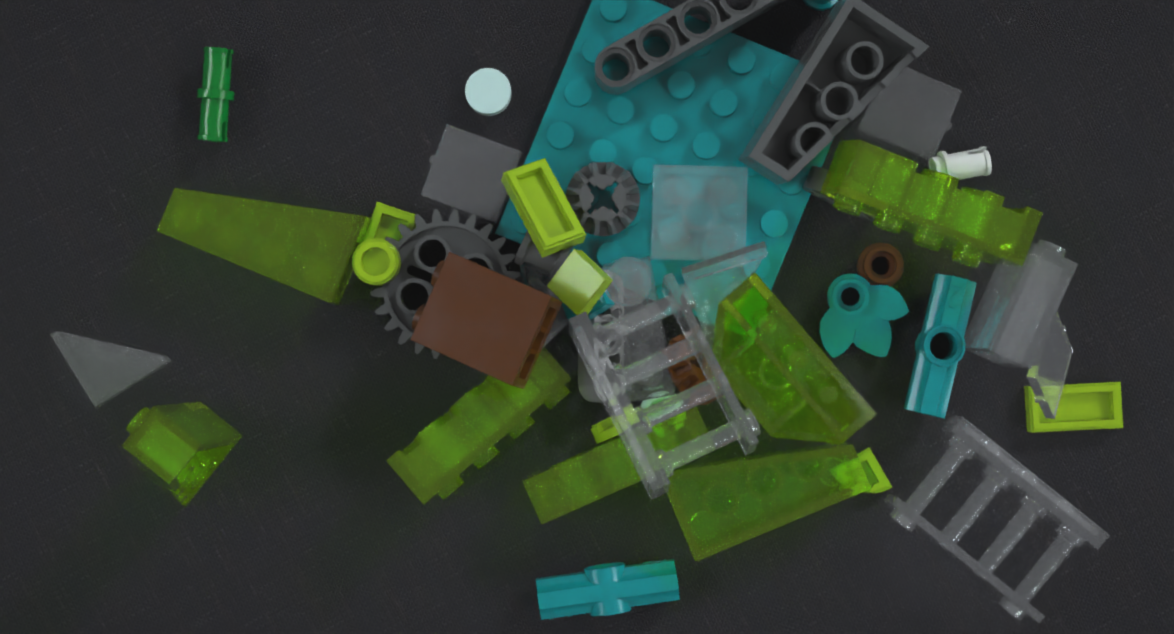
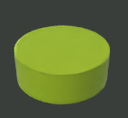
[352,238,401,286]

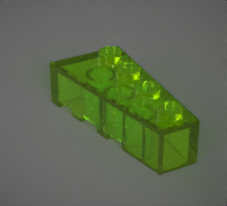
[820,139,1043,268]
[157,188,372,305]
[122,401,243,507]
[657,442,871,562]

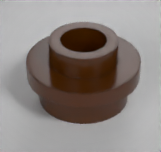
[857,242,904,286]

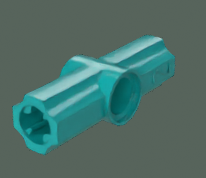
[903,273,977,419]
[536,559,680,620]

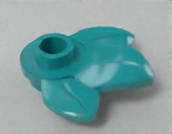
[820,273,909,358]

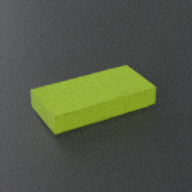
[501,158,586,258]
[1024,382,1123,433]

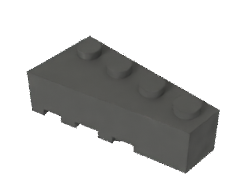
[738,0,929,185]

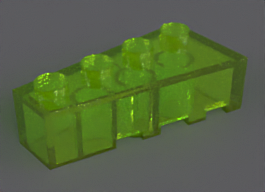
[386,345,572,505]

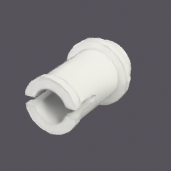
[929,146,992,187]

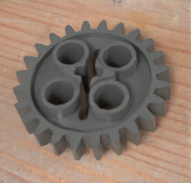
[370,209,521,359]

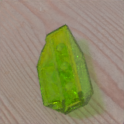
[710,272,877,445]

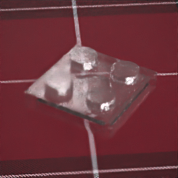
[651,165,748,262]

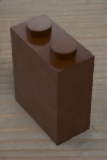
[410,252,562,389]

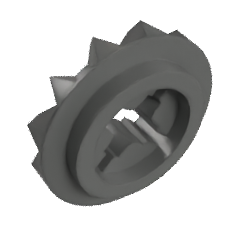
[566,162,640,236]

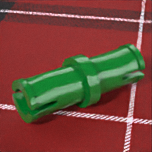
[197,47,235,142]

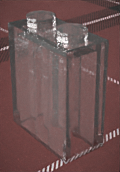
[964,240,1078,369]

